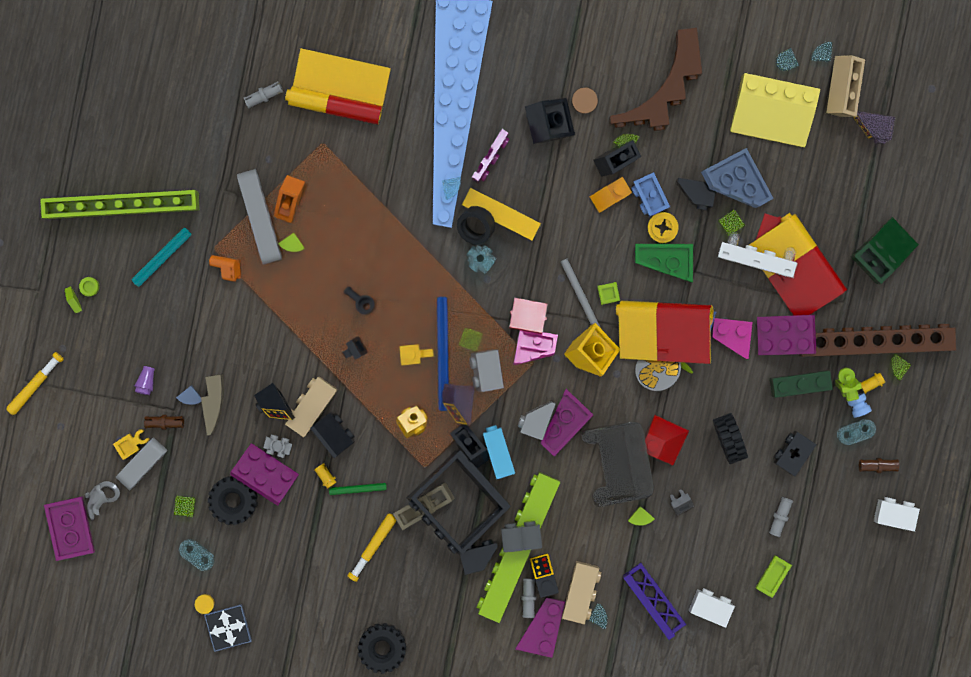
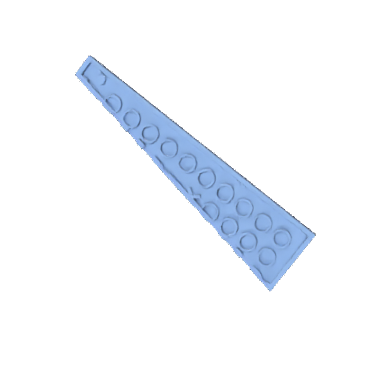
[433,0,493,228]

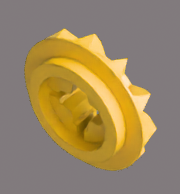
[648,212,678,243]

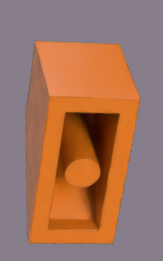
[273,175,305,223]

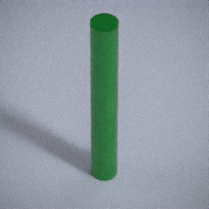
[329,483,387,495]

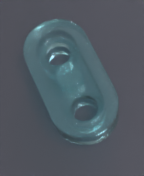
[837,419,876,445]
[179,539,215,571]

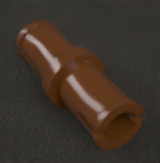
[144,415,185,430]
[859,458,899,473]

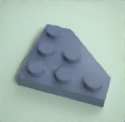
[701,148,774,208]

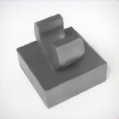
[670,490,694,516]

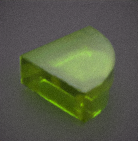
[613,134,640,146]
[891,354,911,381]

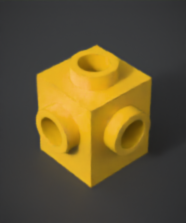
[396,405,428,439]

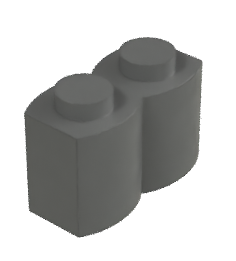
[501,521,542,552]

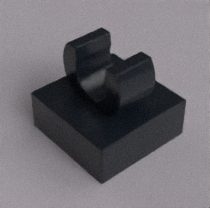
[342,336,368,360]

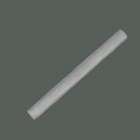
[561,259,600,327]

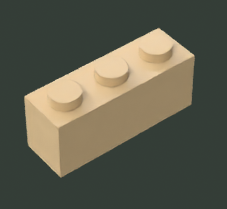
[826,55,865,117]
[285,376,338,437]
[562,561,601,624]

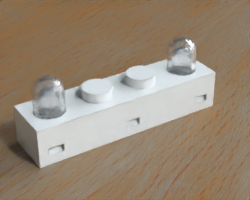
[718,232,798,278]

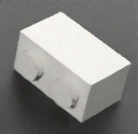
[874,497,920,531]
[689,588,735,628]

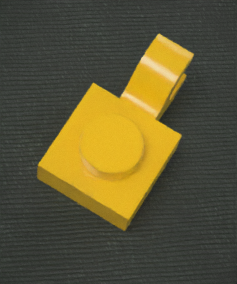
[399,344,434,365]

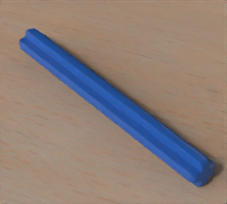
[437,297,449,411]

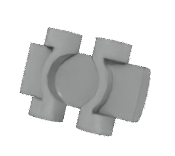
[263,434,292,458]

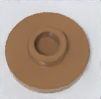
[572,88,598,114]

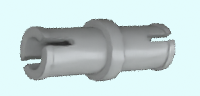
[244,81,283,109]
[769,497,793,537]
[521,578,537,618]

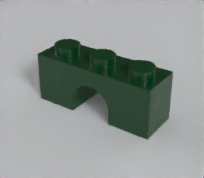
[770,370,833,398]

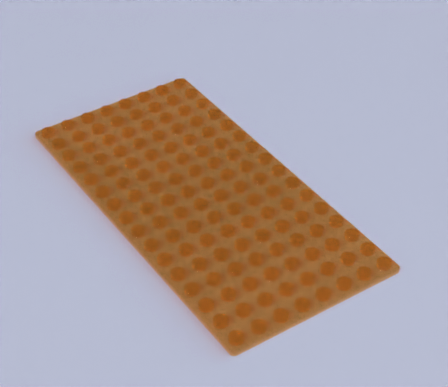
[214,144,534,467]

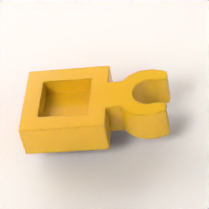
[113,429,150,460]

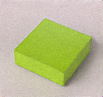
[597,282,620,305]

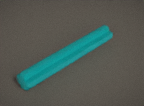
[132,228,191,286]

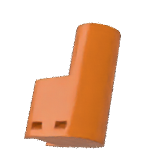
[209,255,241,282]

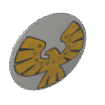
[635,360,681,391]

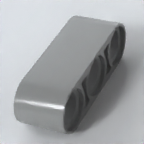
[116,437,168,491]

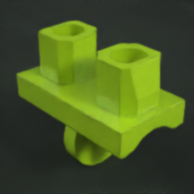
[835,368,862,401]

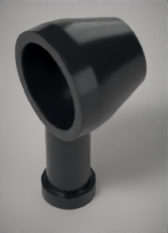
[343,286,375,315]

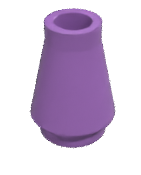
[134,366,155,395]

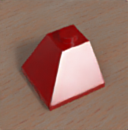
[639,415,689,465]

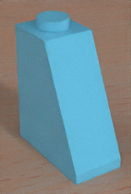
[483,425,515,479]

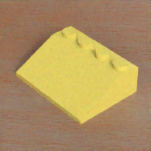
[730,73,820,148]

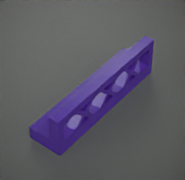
[623,562,686,640]

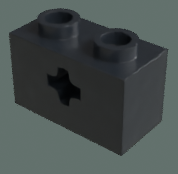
[773,431,817,477]

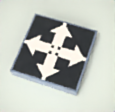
[204,604,252,652]

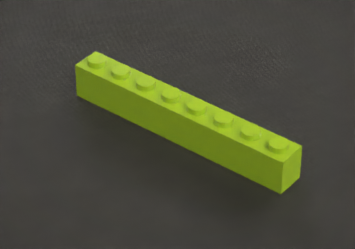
[41,190,200,219]
[476,472,560,623]

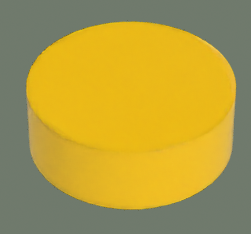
[195,594,215,614]

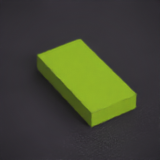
[755,555,792,598]

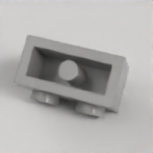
[469,349,504,392]

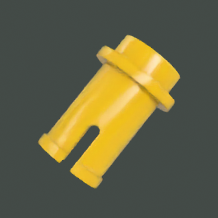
[860,373,885,394]
[314,463,337,489]

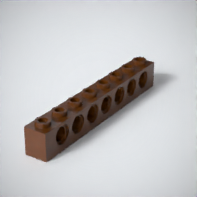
[799,324,956,357]

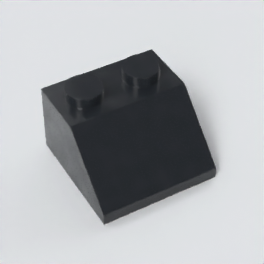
[525,98,575,144]
[310,412,355,458]

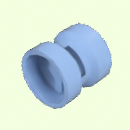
[847,393,872,418]

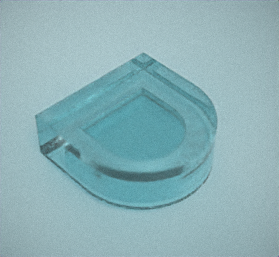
[776,48,799,71]

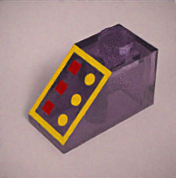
[854,111,895,144]
[442,384,474,425]

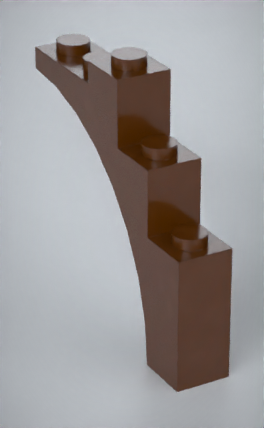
[609,28,702,131]

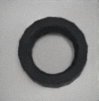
[457,206,496,245]

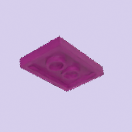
[757,315,816,355]
[230,443,299,506]
[44,496,95,561]

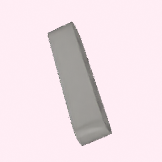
[237,169,282,265]

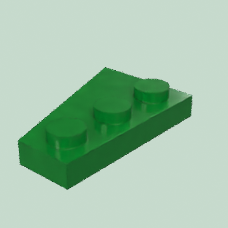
[635,244,693,283]

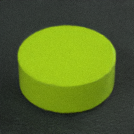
[79,277,99,296]

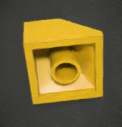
[564,323,620,376]

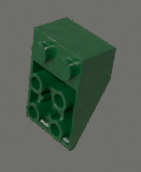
[850,217,919,284]

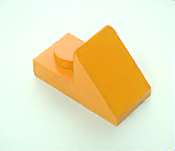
[590,177,632,213]

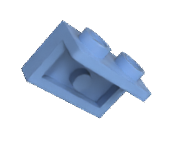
[631,172,670,217]

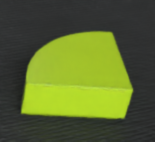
[278,233,305,252]
[65,286,82,313]
[628,506,655,525]

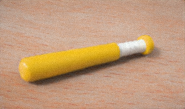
[6,352,64,415]
[347,513,397,582]

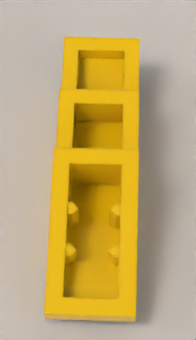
[462,188,541,241]

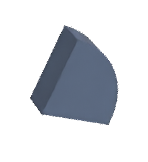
[176,385,201,405]

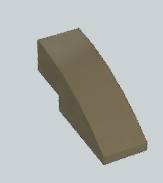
[201,374,224,435]
[393,482,455,530]

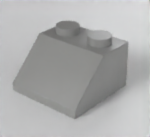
[518,401,555,440]

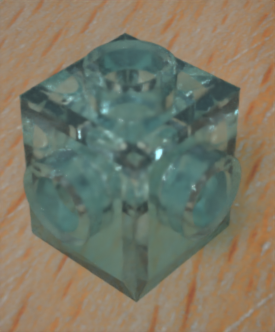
[466,245,497,274]

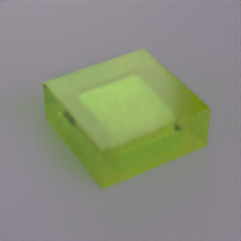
[718,210,745,236]
[459,327,483,351]
[174,495,196,517]

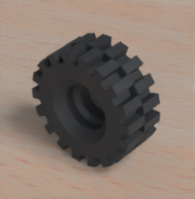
[713,413,748,464]
[208,476,258,525]
[358,623,406,674]

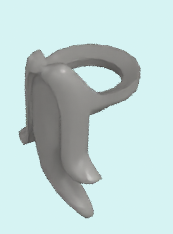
[85,481,120,520]

